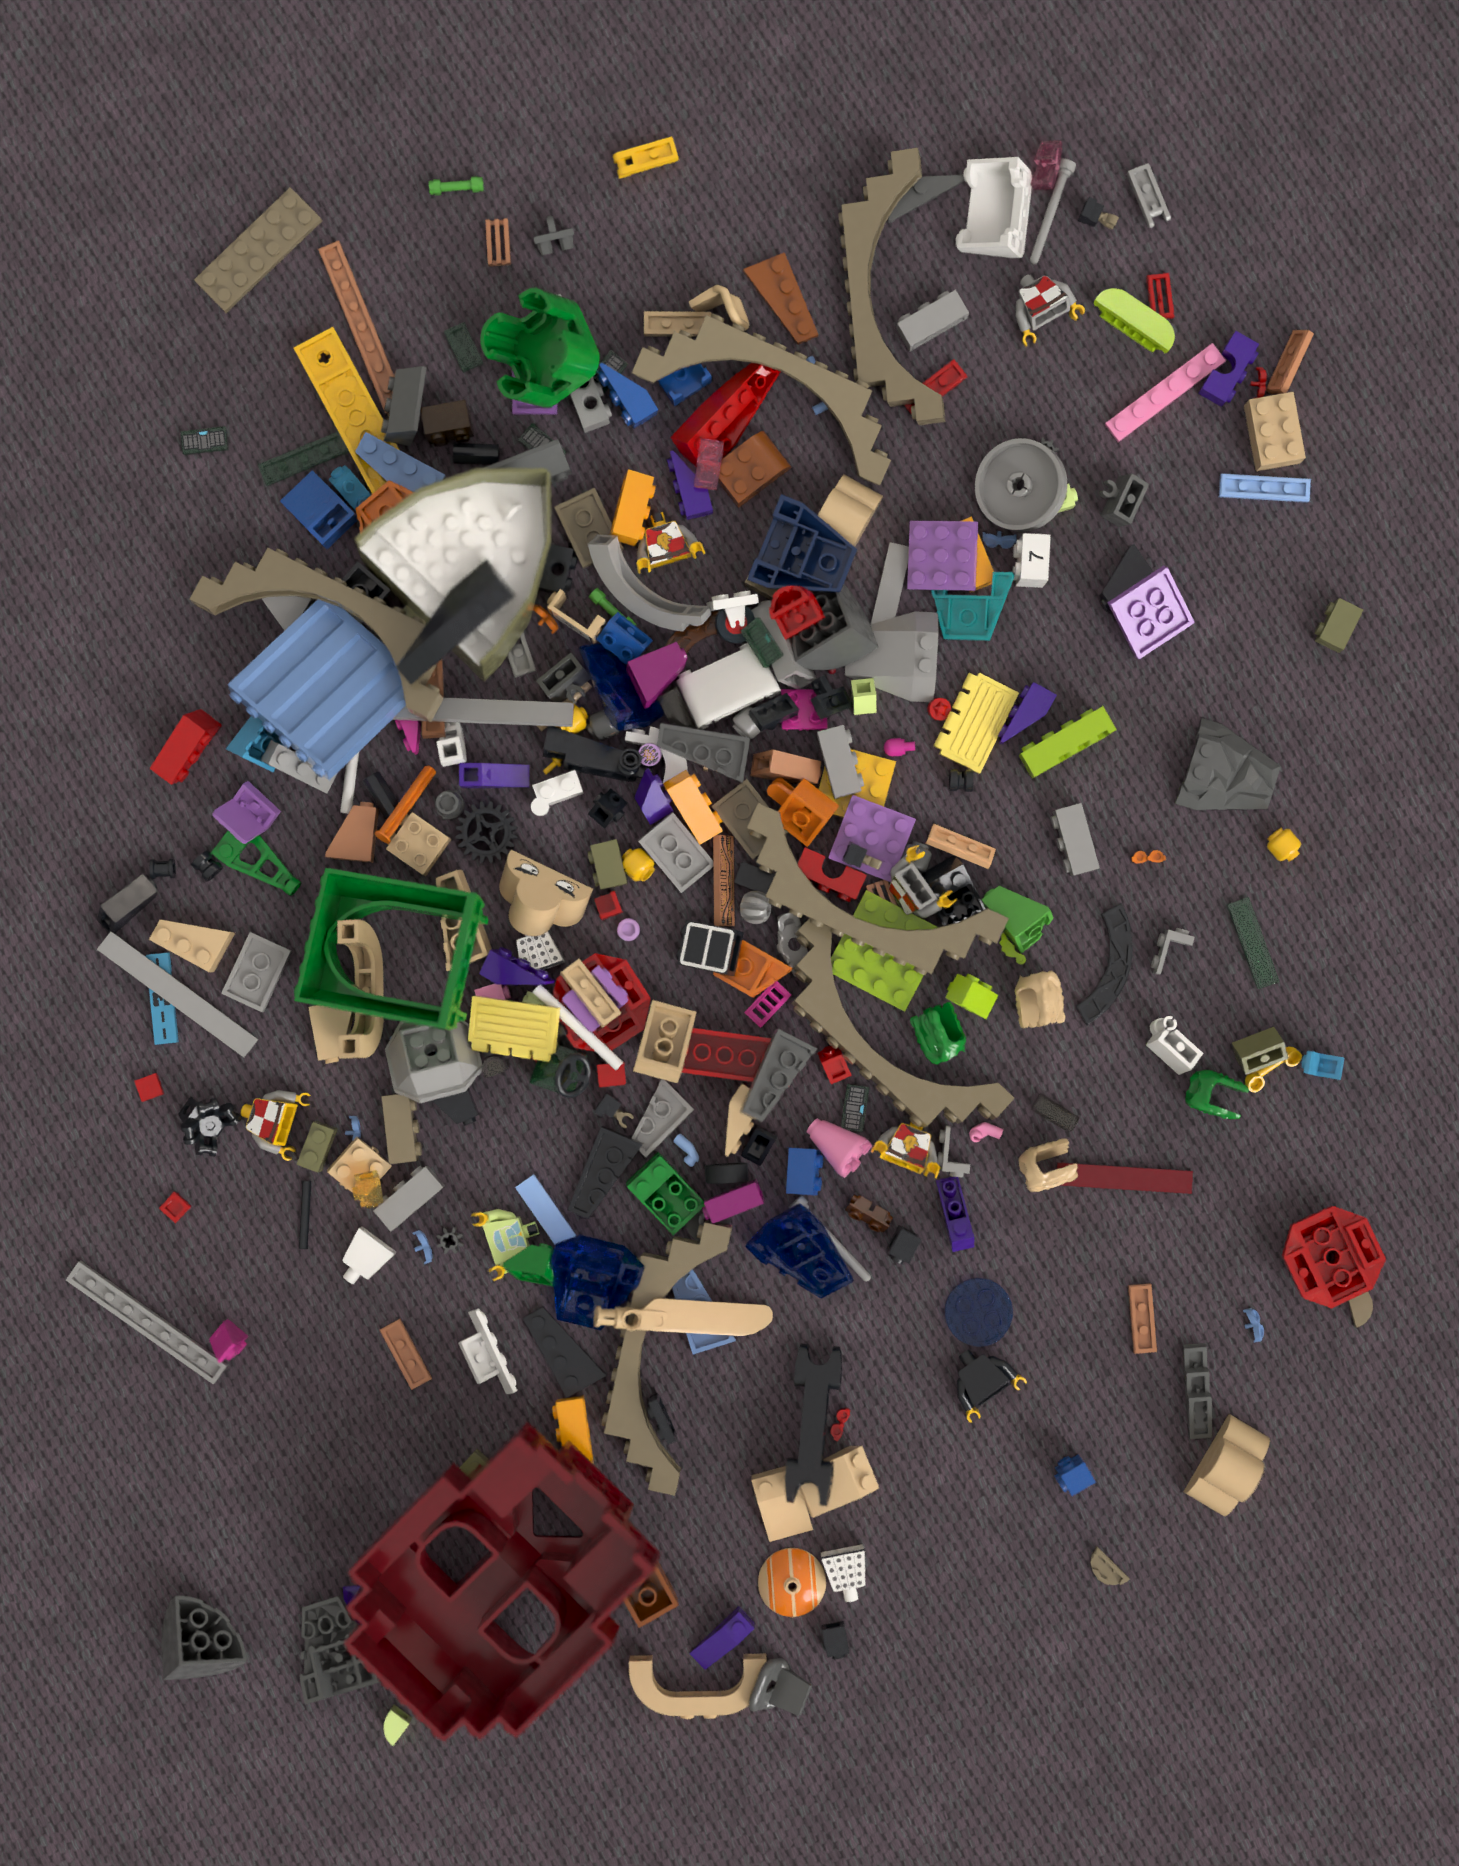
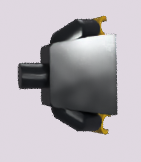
[956,1350,1027,1422]

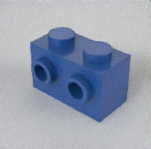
[596,612,653,664]
[786,1148,823,1195]
[1054,1454,1096,1496]

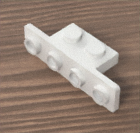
[458,1309,517,1394]

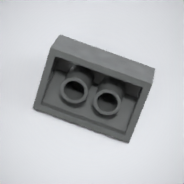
[381,366,426,446]

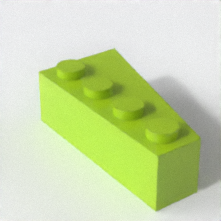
[1019,706,1117,779]

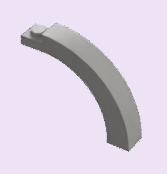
[588,534,711,631]

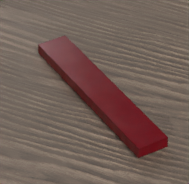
[1056,1162,1193,1194]

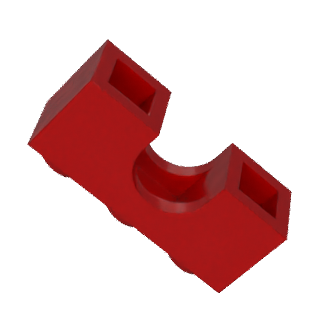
[798,847,867,902]

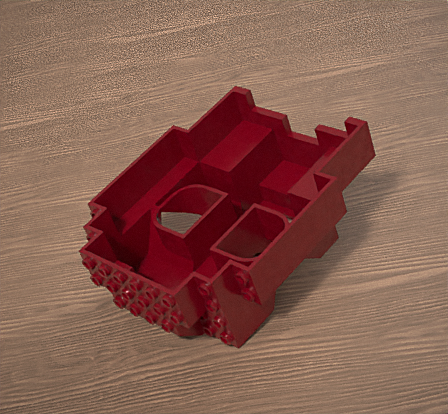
[343,1422,661,1742]

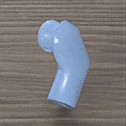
[673,1134,699,1167]

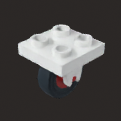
[706,591,759,643]

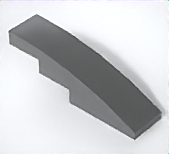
[1183,1343,1212,1439]

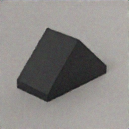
[741,1125,777,1166]

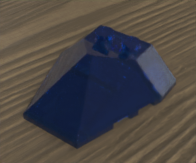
[579,644,675,731]
[745,1203,854,1298]
[550,1235,645,1330]

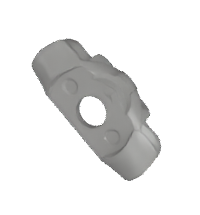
[777,912,808,977]

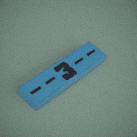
[146,953,179,1045]

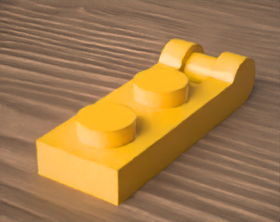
[613,137,679,178]

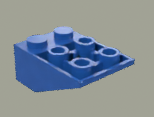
[597,363,658,429]
[280,470,358,550]

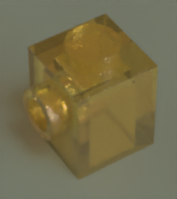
[352,1170,384,1208]

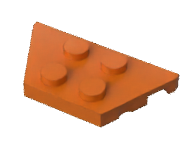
[355,480,414,533]
[713,926,793,998]

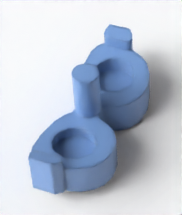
[982,531,1016,549]
[345,1116,361,1141]
[413,1230,433,1264]
[1243,1308,1264,1343]

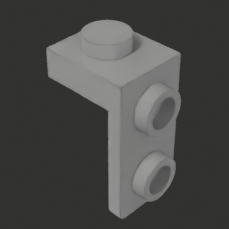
[1151,928,1195,975]
[937,1125,970,1177]

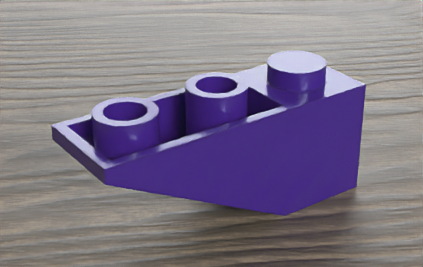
[667,451,713,520]
[998,682,1057,745]
[459,763,530,788]
[479,947,555,985]
[936,1177,974,1252]

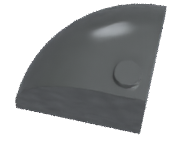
[792,584,878,670]
[162,1596,247,1680]

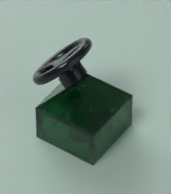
[529,1044,592,1098]

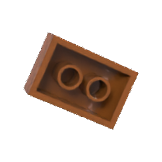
[711,431,792,508]
[623,1561,679,1628]

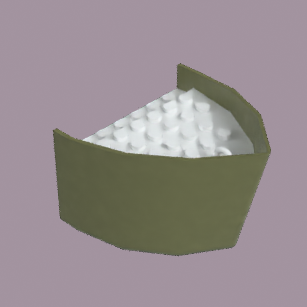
[355,468,551,682]

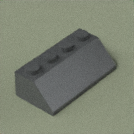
[482,439,572,483]

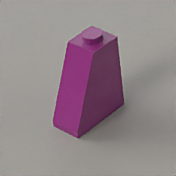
[626,642,687,709]
[702,1178,765,1224]

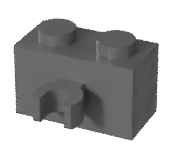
[1098,473,1149,527]
[536,653,592,704]

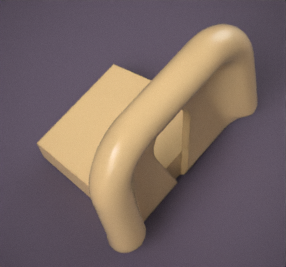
[689,285,749,331]

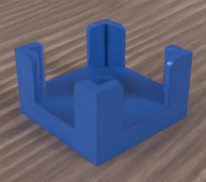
[658,364,712,407]

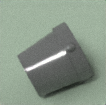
[435,790,464,820]

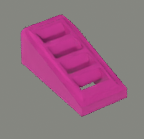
[744,982,791,1028]

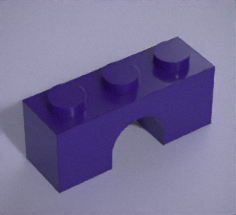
[1198,331,1259,407]

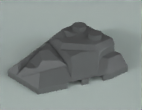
[1175,718,1281,810]
[300,1595,380,1704]

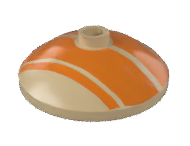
[758,1548,826,1617]

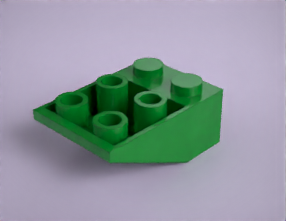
[625,1151,705,1235]

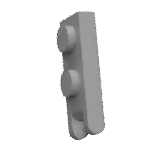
[1127,163,1171,228]

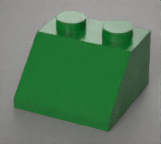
[502,1243,566,1288]

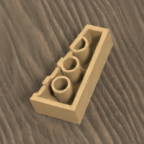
[436,870,492,971]

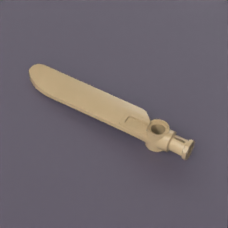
[594,1298,773,1336]

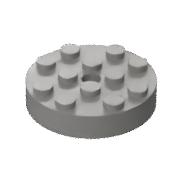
[975,438,1067,532]

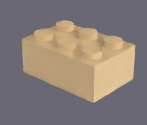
[1244,392,1306,471]

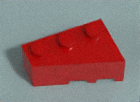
[150,709,222,785]

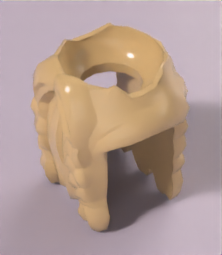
[1014,971,1065,1028]
[1018,1139,1078,1192]

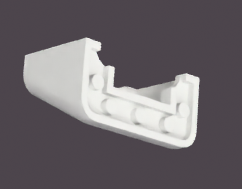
[956,157,1032,258]
[676,642,781,730]

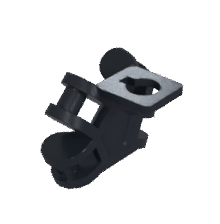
[178,1097,242,1157]

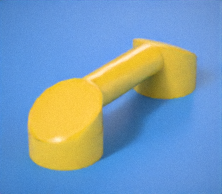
[1245,1047,1302,1092]

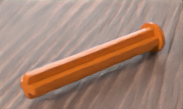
[374,765,436,844]

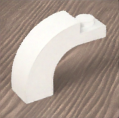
[437,722,467,767]
[625,726,688,783]

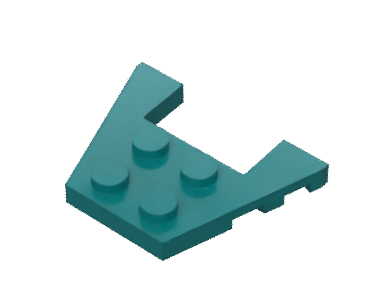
[931,572,1015,641]

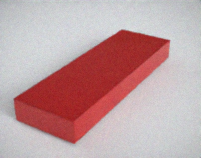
[904,359,968,415]

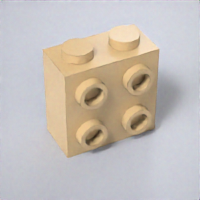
[386,812,452,876]

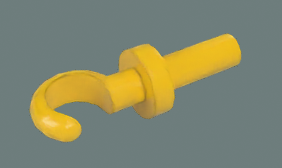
[543,758,562,775]

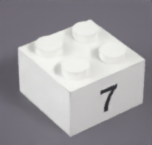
[1012,533,1050,588]

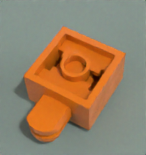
[767,777,839,847]

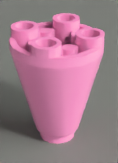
[807,1118,872,1178]

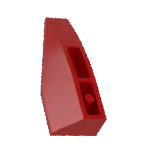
[670,363,781,475]

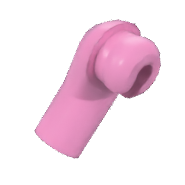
[969,1122,1003,1142]

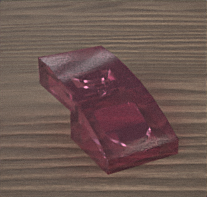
[1030,140,1062,190]
[694,438,724,490]

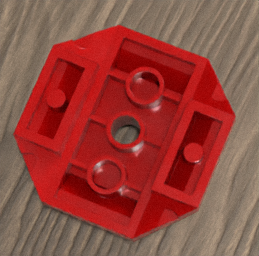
[553,953,651,1052]
[1282,1205,1386,1308]

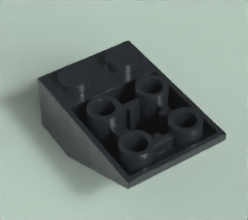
[921,855,985,926]

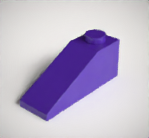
[689,1606,755,1670]

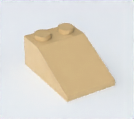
[633,1000,697,1083]
[800,1446,879,1517]
[751,1466,813,1542]

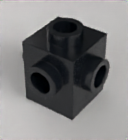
[588,788,628,829]

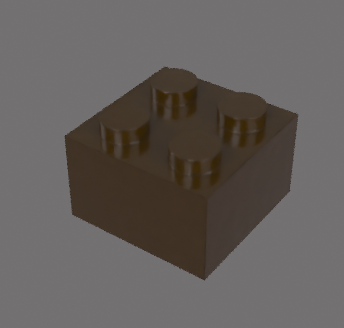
[421,400,474,447]

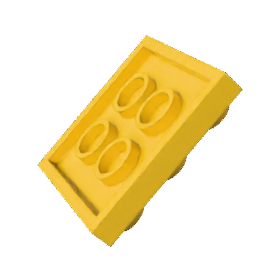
[819,749,896,818]

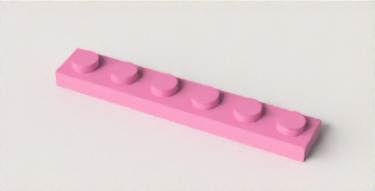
[1105,343,1226,442]

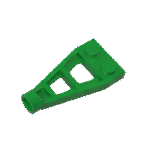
[211,831,302,897]

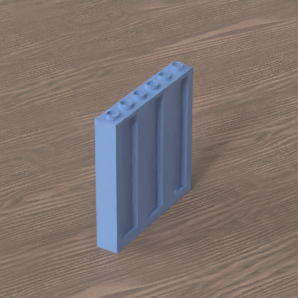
[228,600,406,780]

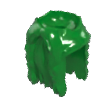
[910,1001,966,1065]
[1185,1070,1249,1119]

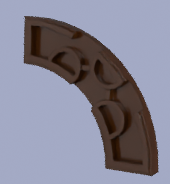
[665,611,718,654]

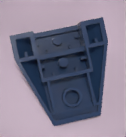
[747,494,857,592]

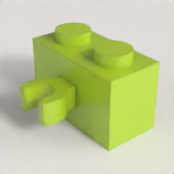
[945,974,998,1019]

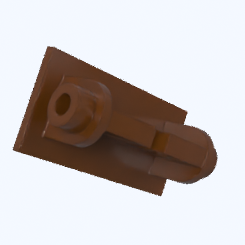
[845,1194,893,1233]

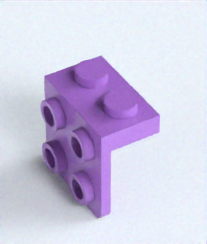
[212,781,281,844]
[562,966,628,1032]

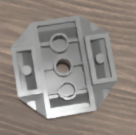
[385,1021,484,1103]

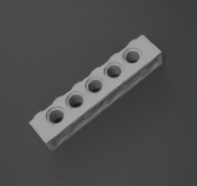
[558,294,612,433]

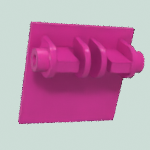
[781,689,828,731]

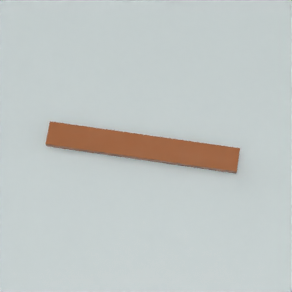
[318,241,394,414]

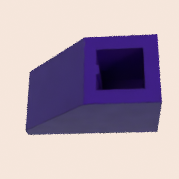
[634,768,673,825]

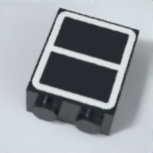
[676,920,744,977]

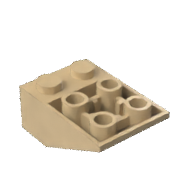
[725,1083,754,1156]

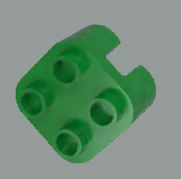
[480,288,599,408]

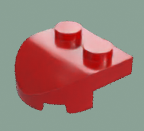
[769,585,826,640]

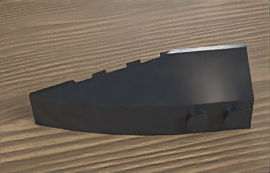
[396,559,517,685]

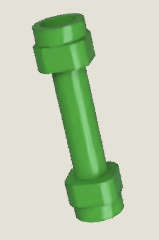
[429,176,484,195]
[588,588,637,626]

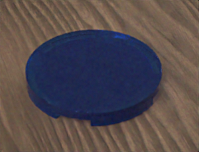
[945,1278,1013,1347]

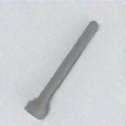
[1030,158,1076,265]
[789,1195,871,1282]

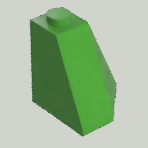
[981,886,1053,953]

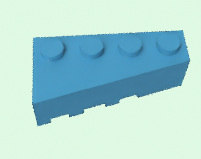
[226,717,285,772]

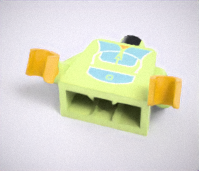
[471,1209,539,1281]

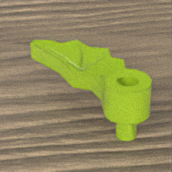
[999,932,1026,965]

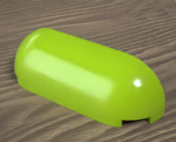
[1094,288,1175,353]

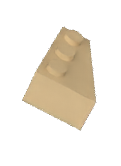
[149,920,235,972]

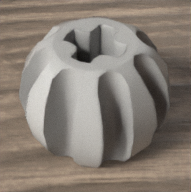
[740,891,771,924]

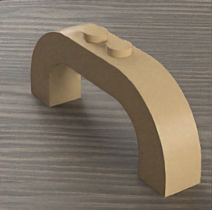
[338,920,384,1059]
[629,1653,766,1719]

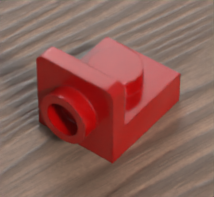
[818,1046,852,1084]

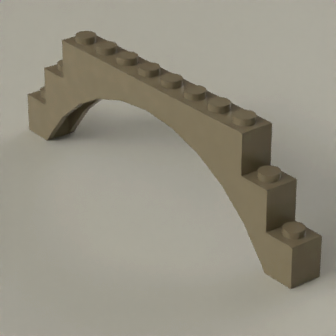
[839,148,946,425]
[632,314,891,486]
[189,548,444,723]
[747,803,1009,976]
[791,918,1014,1128]
[602,1220,732,1496]

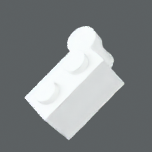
[531,770,584,816]
[1146,1016,1203,1075]

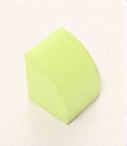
[851,678,876,715]
[384,1705,412,1746]

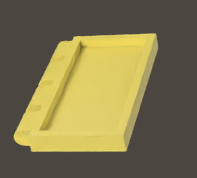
[934,673,1019,774]
[468,996,560,1062]

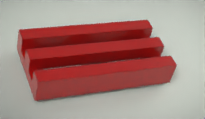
[1146,273,1174,319]

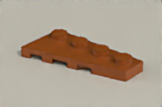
[743,253,818,345]

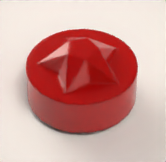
[927,698,951,720]

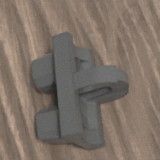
[533,215,574,255]

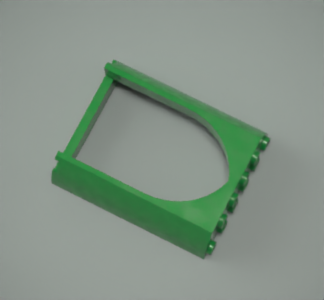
[294,868,488,1030]

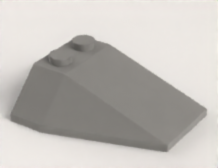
[845,611,938,702]

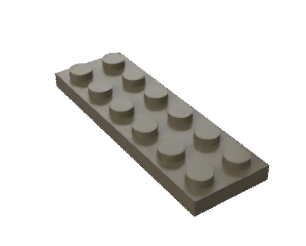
[194,187,322,313]

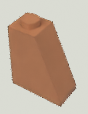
[750,750,822,785]
[325,802,379,863]

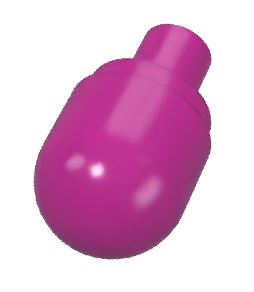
[884,738,915,756]

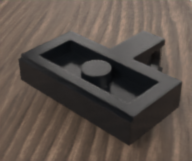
[811,675,853,720]

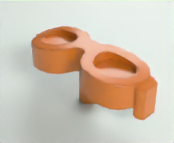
[533,604,559,634]
[1131,850,1166,863]

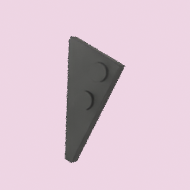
[888,175,965,223]

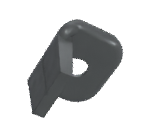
[749,1657,812,1716]

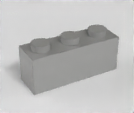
[896,290,969,352]
[817,725,864,799]
[261,741,337,794]
[1051,803,1100,876]
[374,1165,445,1231]

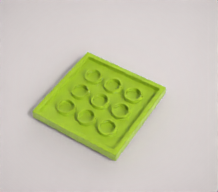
[831,890,938,1012]

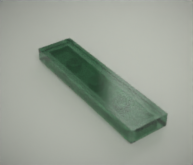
[258,431,349,486]
[1227,897,1280,989]

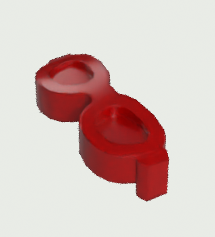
[1250,367,1267,399]
[830,1407,850,1441]

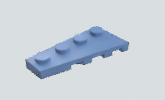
[355,432,446,492]
[672,1269,736,1354]

